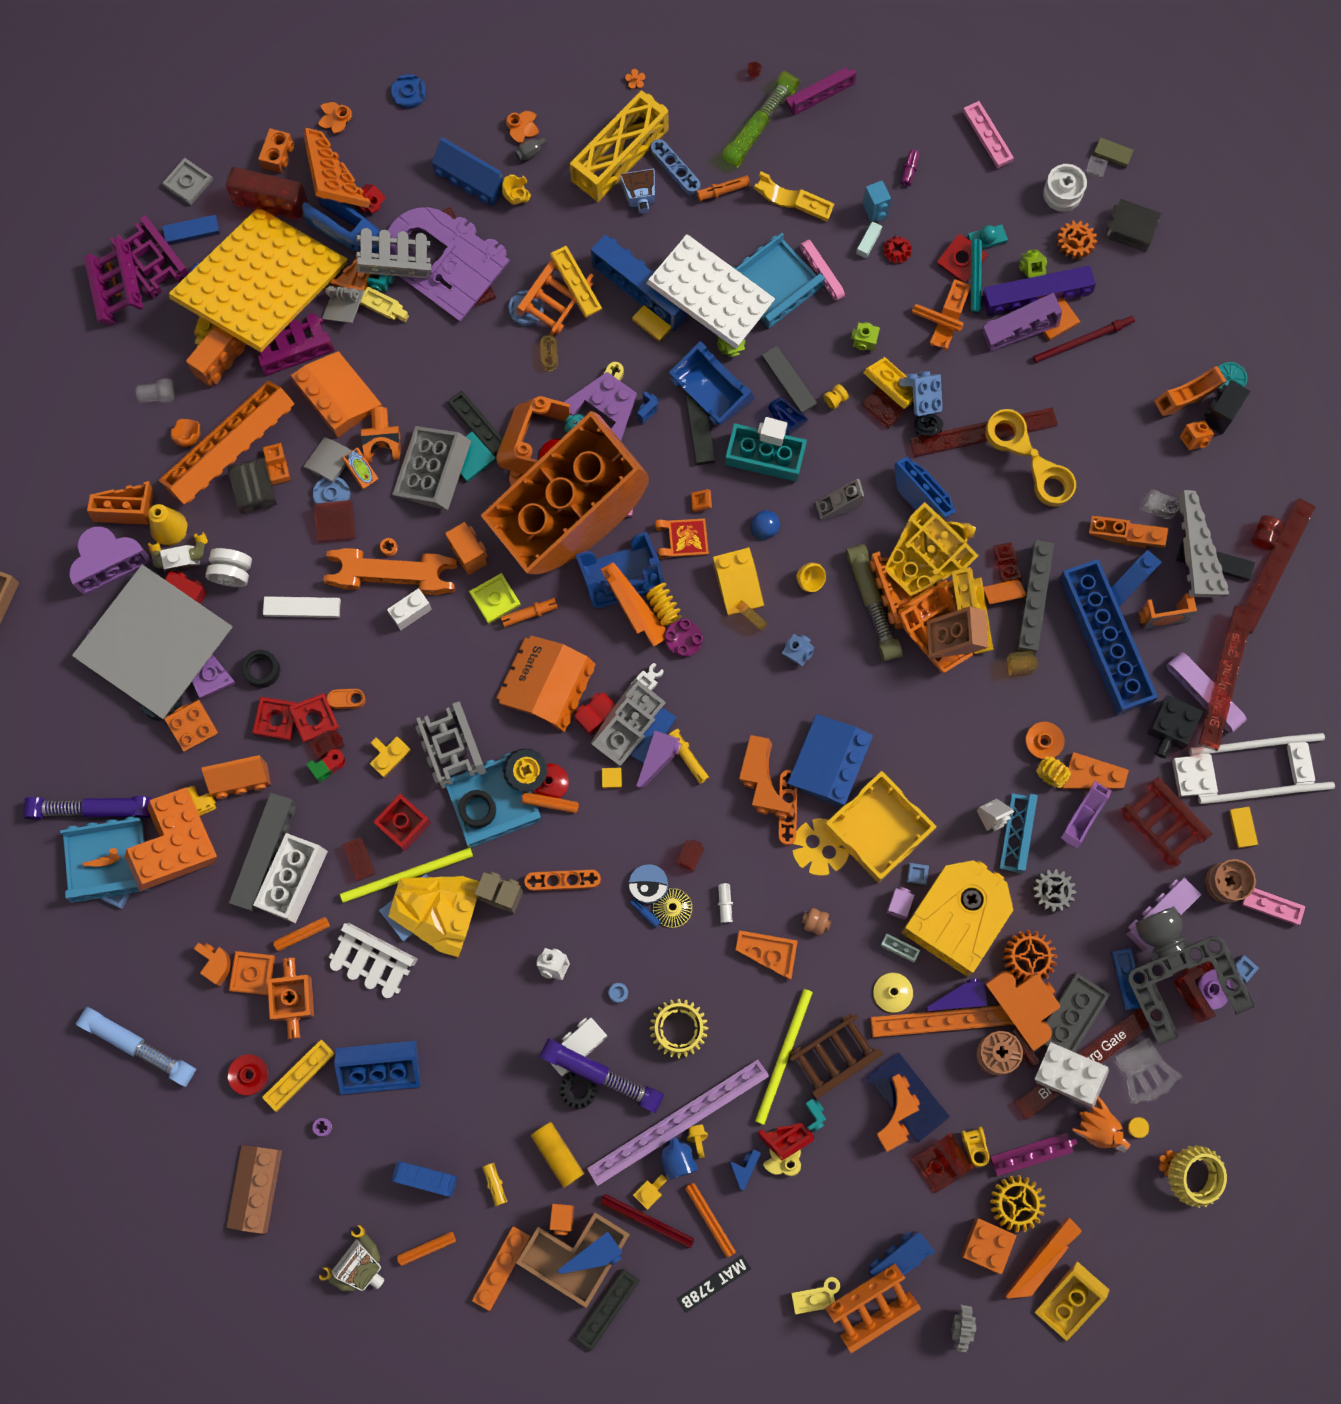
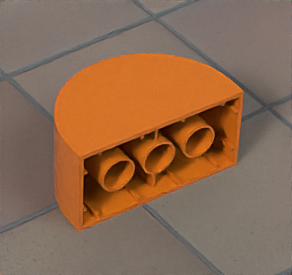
[481,411,649,574]

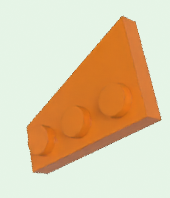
[1062,752,1129,789]
[736,930,797,980]

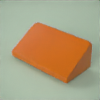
[983,580,1026,604]

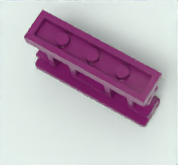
[110,215,189,299]

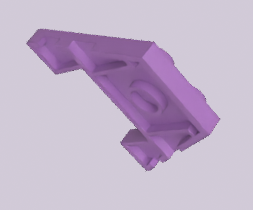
[564,372,637,441]

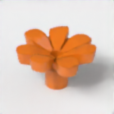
[1158,1150,1178,1177]

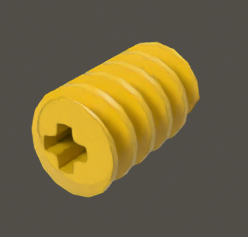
[646,583,682,626]

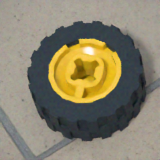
[502,748,547,792]

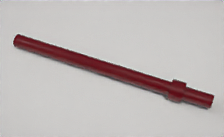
[1033,316,1135,363]

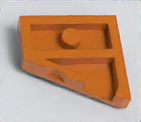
[331,259,373,291]

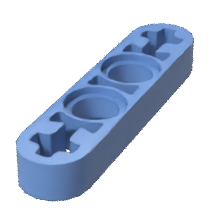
[651,139,700,196]

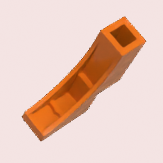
[739,735,794,819]

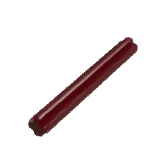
[601,1194,694,1248]

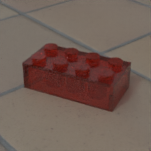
[225,167,308,219]

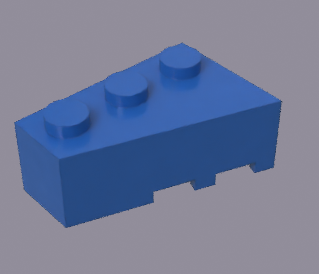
[868,1231,935,1292]

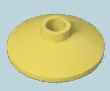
[873,973,913,1013]

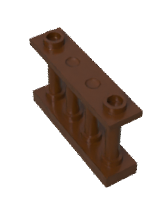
[789,1014,884,1100]

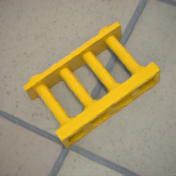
[952,567,993,654]

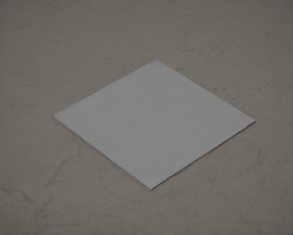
[72,565,233,719]

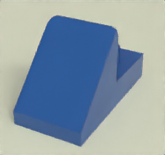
[730,1149,761,1191]

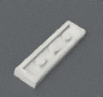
[263,597,341,618]

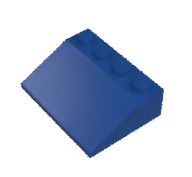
[787,714,873,808]

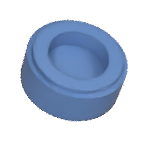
[608,983,628,1003]

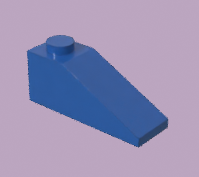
[1111,550,1162,607]
[557,1232,623,1274]

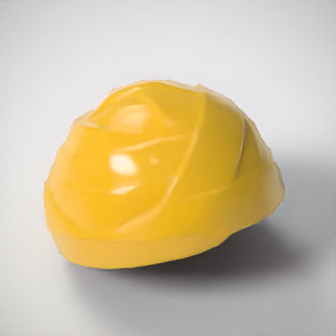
[796,562,826,592]

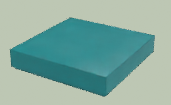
[460,432,496,483]

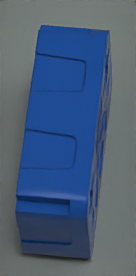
[391,1161,458,1197]

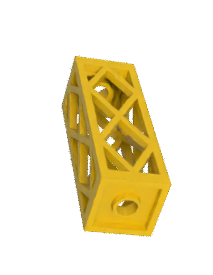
[570,90,669,202]

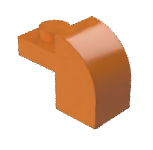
[194,942,231,986]

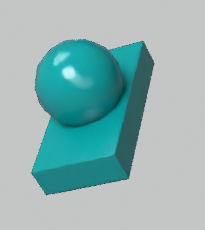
[967,225,1008,250]

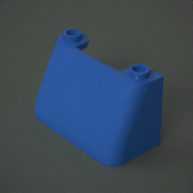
[669,341,755,425]
[575,531,664,608]

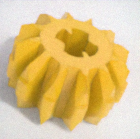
[1036,757,1071,788]

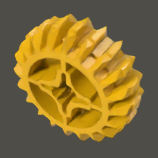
[990,1175,1046,1232]

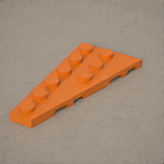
[303,128,370,208]

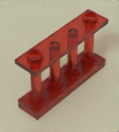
[1121,777,1212,868]

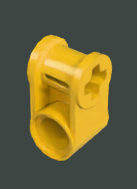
[961,1126,989,1168]

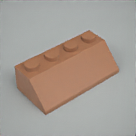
[226,1145,282,1234]

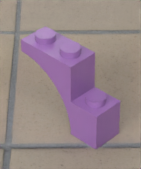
[1061,781,1112,849]

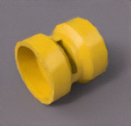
[823,384,849,410]

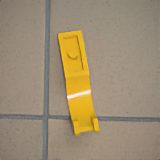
[754,171,834,222]

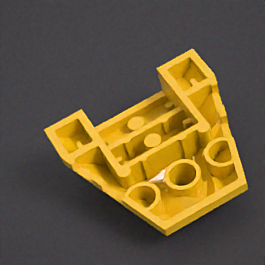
[885,502,979,596]
[388,876,480,957]

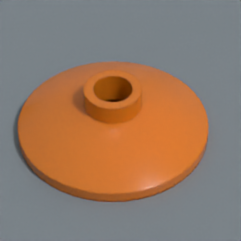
[1026,722,1065,759]

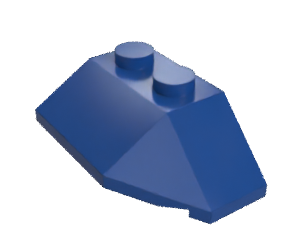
[894,457,956,519]

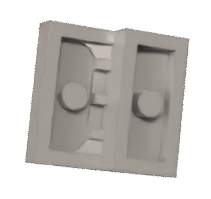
[303,437,352,483]

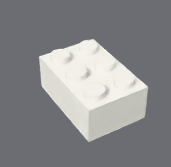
[1035,1042,1109,1108]

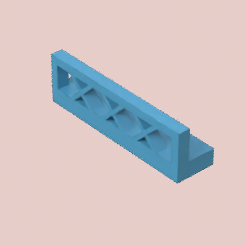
[999,793,1038,874]

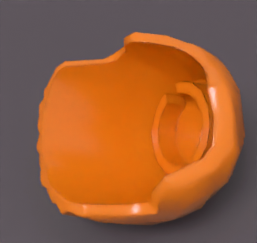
[171,419,200,448]

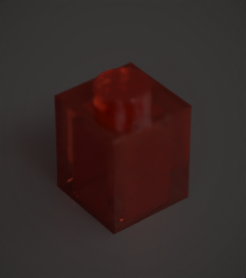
[677,839,704,872]

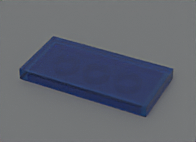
[867,1053,950,1142]

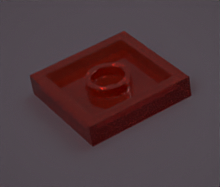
[314,500,356,542]

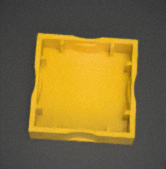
[824,771,937,883]

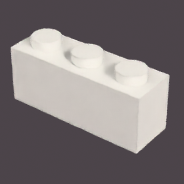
[551,1018,608,1077]

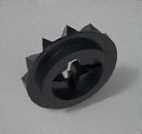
[913,414,943,438]

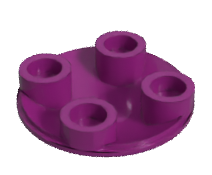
[665,619,703,657]

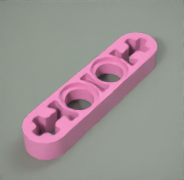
[800,240,845,301]

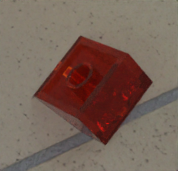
[912,1133,974,1193]

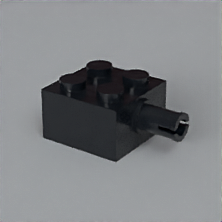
[1147,695,1203,759]

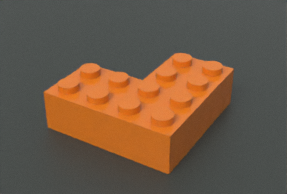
[125,787,217,891]

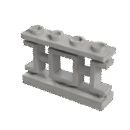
[415,701,486,789]

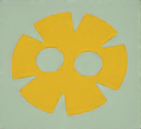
[792,818,849,875]

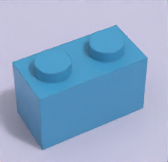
[863,180,891,222]

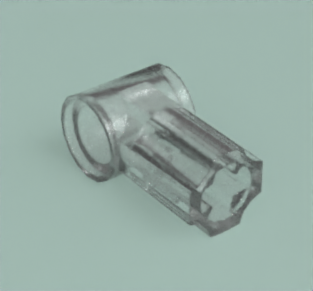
[136,379,175,403]

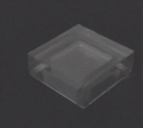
[1085,156,1108,179]

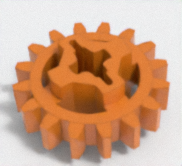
[1057,220,1097,259]

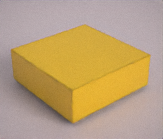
[602,768,622,789]

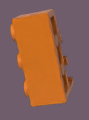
[87,481,154,525]

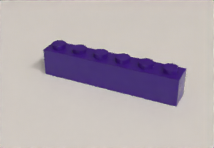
[982,265,1096,315]

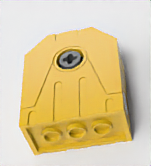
[901,860,1013,977]

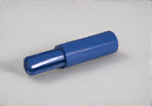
[630,899,661,928]

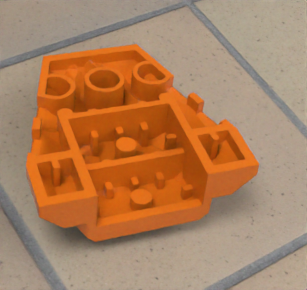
[898,580,973,673]

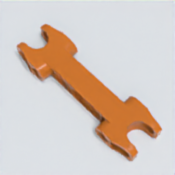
[323,548,458,595]

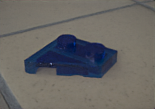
[768,396,808,436]

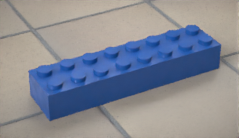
[1059,559,1158,715]

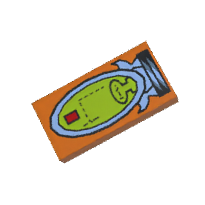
[342,447,378,489]

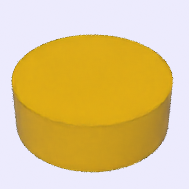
[1128,1117,1149,1138]

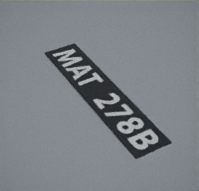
[677,1255,751,1313]

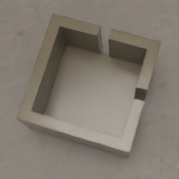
[475,871,523,914]

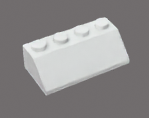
[253,833,328,924]

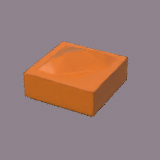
[691,489,712,512]

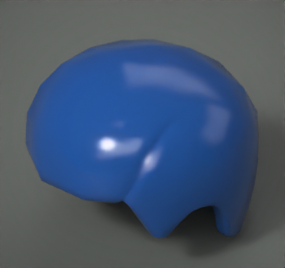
[750,510,781,540]

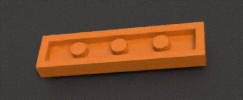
[472,1226,531,1311]

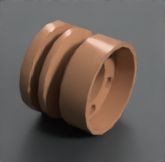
[1205,859,1256,903]
[975,1031,1023,1076]

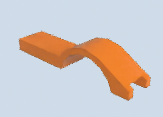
[930,279,971,351]

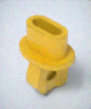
[687,1124,708,1158]

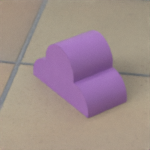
[70,527,152,596]

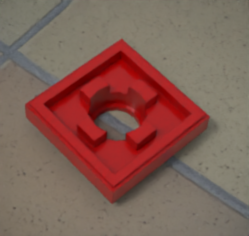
[937,233,988,283]
[288,693,339,743]
[252,697,297,741]

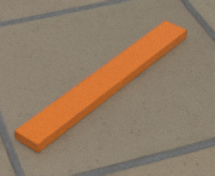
[870,1006,1015,1038]

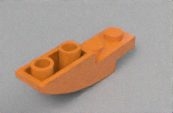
[1089,516,1168,548]

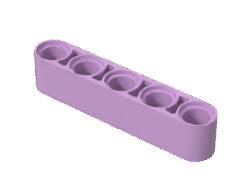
[1166,652,1247,733]

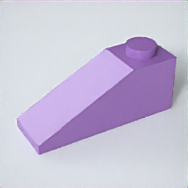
[637,731,681,787]

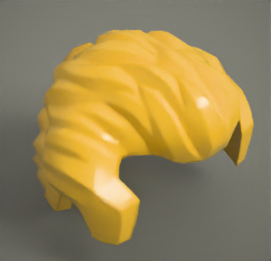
[502,175,531,205]

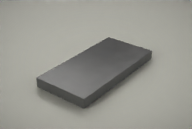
[1043,972,1111,1052]

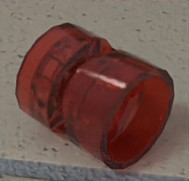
[1251,515,1284,550]

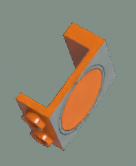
[1138,594,1197,629]

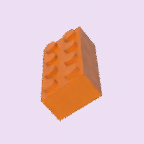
[186,326,247,388]

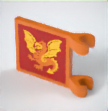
[655,518,709,559]

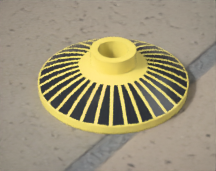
[653,889,692,928]

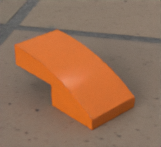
[263,443,291,485]

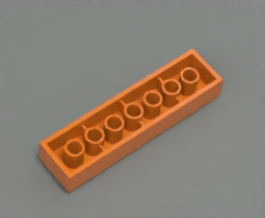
[158,381,294,505]

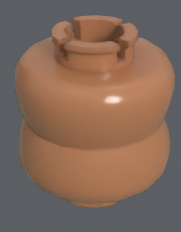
[801,908,832,936]

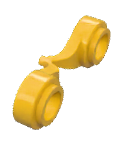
[985,409,1076,507]

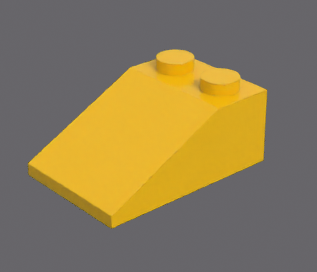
[713,548,764,616]
[1034,1262,1109,1341]

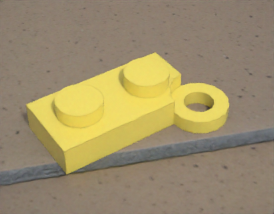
[791,1277,840,1314]

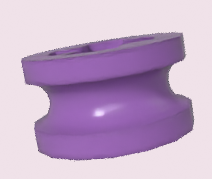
[313,1118,332,1137]

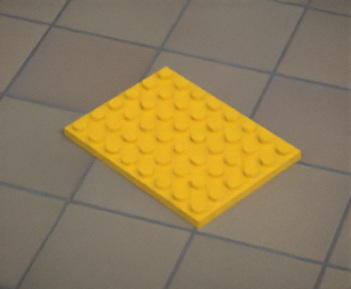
[169,207,348,352]

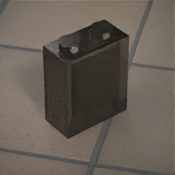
[1105,199,1162,252]
[228,457,277,514]

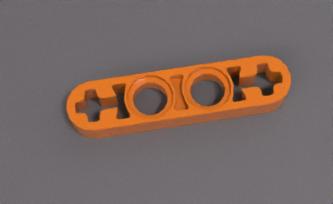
[778,770,797,846]
[524,870,601,891]

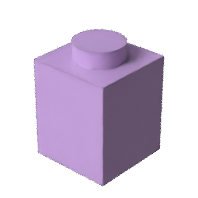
[886,887,914,920]

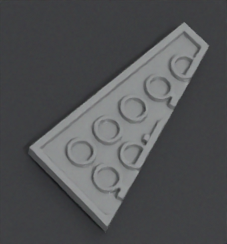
[1178,490,1230,597]

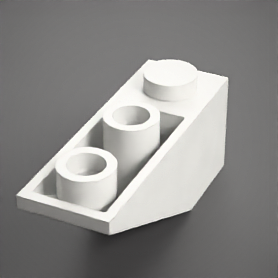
[977,799,1014,831]

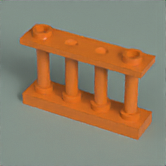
[516,259,594,338]
[825,1264,921,1353]

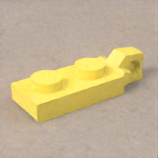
[360,286,409,322]

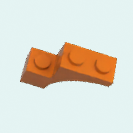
[1154,366,1227,416]
[876,1074,920,1152]

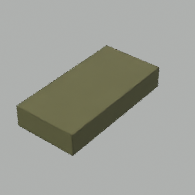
[1093,137,1134,168]

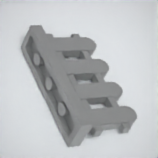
[356,228,431,279]

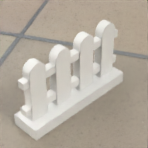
[329,923,418,998]

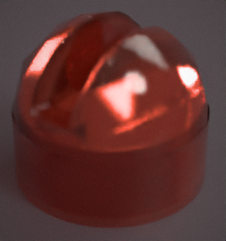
[747,62,762,78]

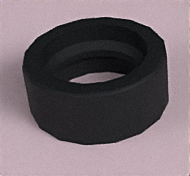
[242,650,280,688]
[458,790,496,829]

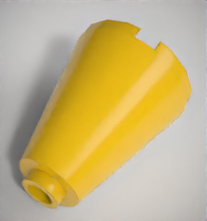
[149,504,188,546]

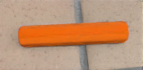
[912,304,964,332]
[521,792,579,813]
[273,917,330,951]
[397,1232,456,1266]

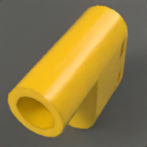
[187,786,216,816]

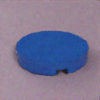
[391,74,427,109]

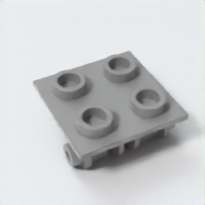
[322,286,364,323]

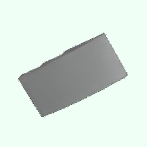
[591,679,666,766]

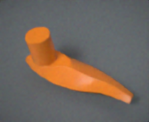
[82,848,121,867]

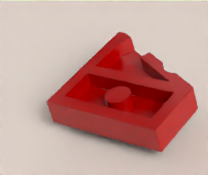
[758,1123,814,1161]

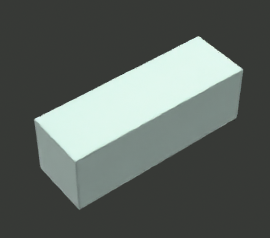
[856,222,882,259]
[880,934,920,963]

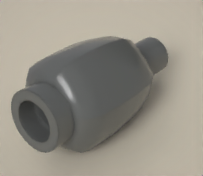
[515,137,547,161]

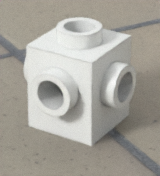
[537,948,570,980]

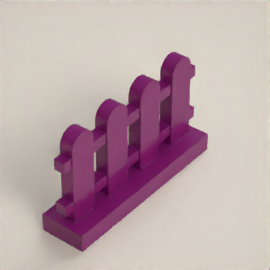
[258,313,335,376]
[990,1133,1077,1177]

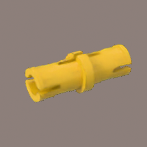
[482,1163,508,1206]

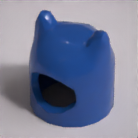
[661,1137,698,1180]

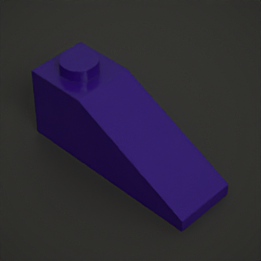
[925,979,988,1012]

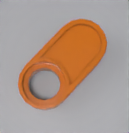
[327,689,366,709]

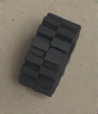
[560,1073,597,1109]

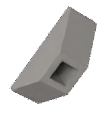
[815,479,864,519]

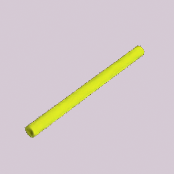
[340,848,473,903]
[755,989,813,1125]

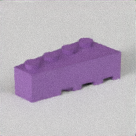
[982,293,1062,352]

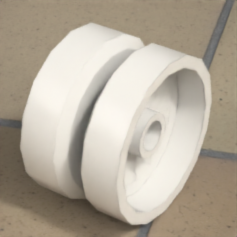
[1043,164,1087,212]
[205,548,252,587]

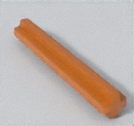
[685,1183,736,1258]

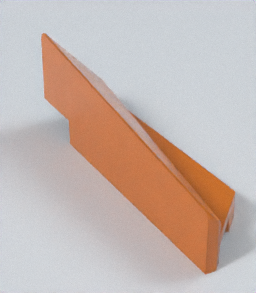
[600,563,666,647]
[1003,1218,1082,1299]

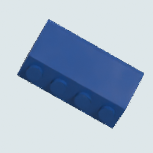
[432,137,503,206]
[334,1041,421,1095]

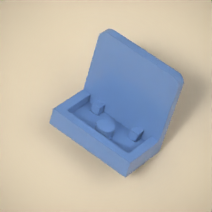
[899,371,942,416]

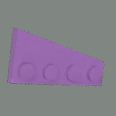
[192,654,236,699]

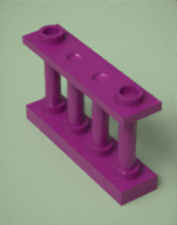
[84,238,143,326]

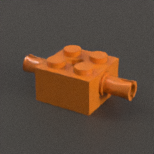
[267,958,314,1039]

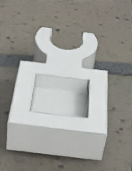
[630,663,664,690]

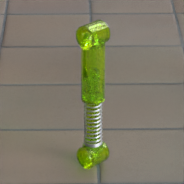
[722,70,800,168]

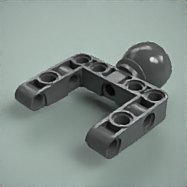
[1128,906,1255,1045]

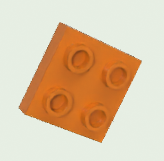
[164,699,218,751]

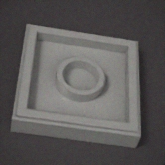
[162,158,214,205]

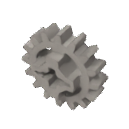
[1032,869,1076,913]
[951,1305,976,1353]

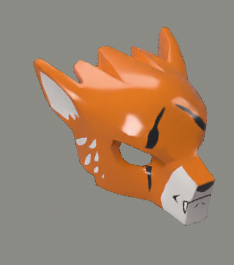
[1072,1096,1131,1152]

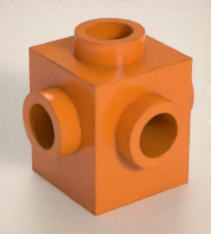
[1180,420,1214,450]

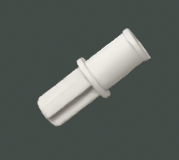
[717,883,733,923]

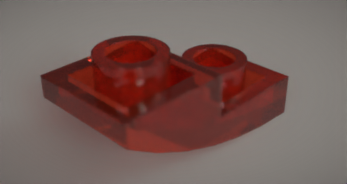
[993,542,1022,583]

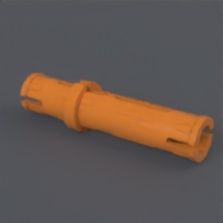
[696,175,750,202]
[501,597,558,628]

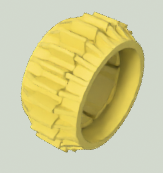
[650,999,708,1059]
[1168,1145,1227,1208]

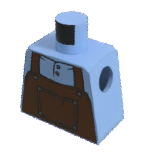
[620,169,655,214]

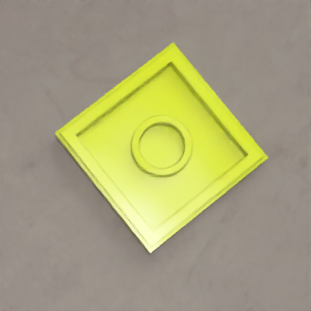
[469,573,521,624]

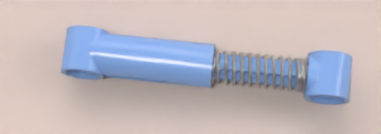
[76,1006,197,1087]

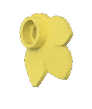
[763,1149,801,1176]

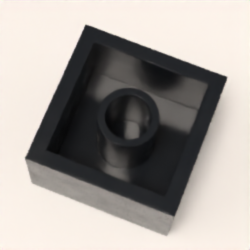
[1204,380,1251,435]

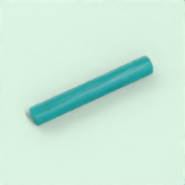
[971,239,982,312]

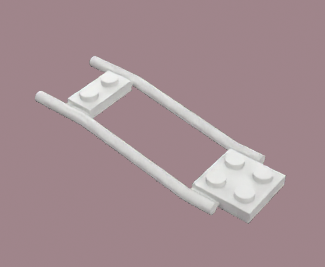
[1172,733,1335,804]

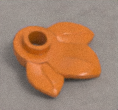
[318,102,352,134]
[506,111,539,143]

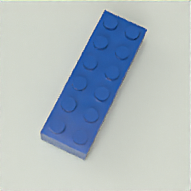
[591,234,688,331]

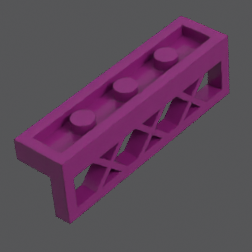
[785,67,856,116]

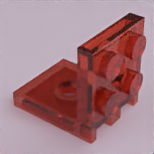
[1173,961,1216,1023]

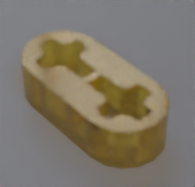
[540,335,558,371]
[736,600,768,631]

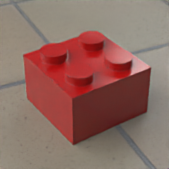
[373,794,431,852]

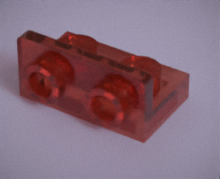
[862,385,905,429]

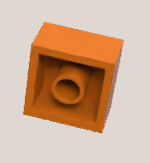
[445,522,488,575]
[960,1218,1017,1275]

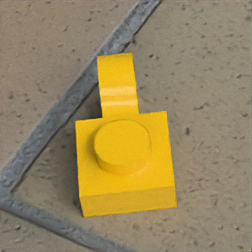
[194,317,215,347]
[633,1174,667,1210]

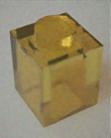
[1007,651,1038,676]

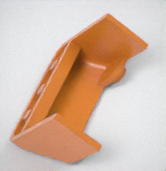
[496,396,570,474]

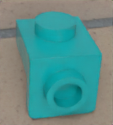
[367,275,395,293]
[805,1099,826,1132]

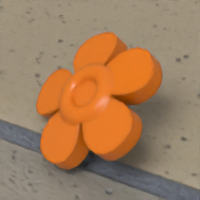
[625,69,645,89]

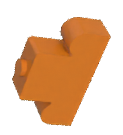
[985,971,1060,1051]

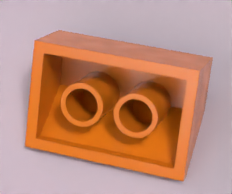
[202,755,271,799]

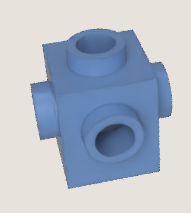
[782,634,815,667]

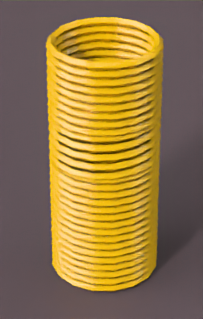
[530,1122,584,1188]

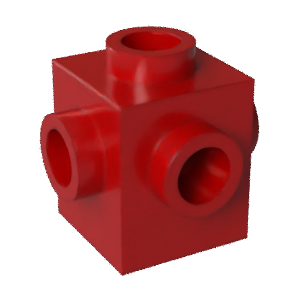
[356,184,386,214]

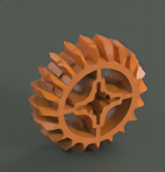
[1003,930,1057,981]

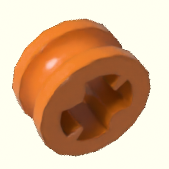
[380,538,398,557]

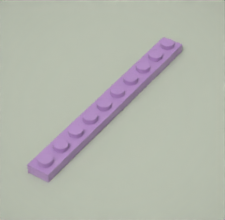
[587,1060,769,1186]

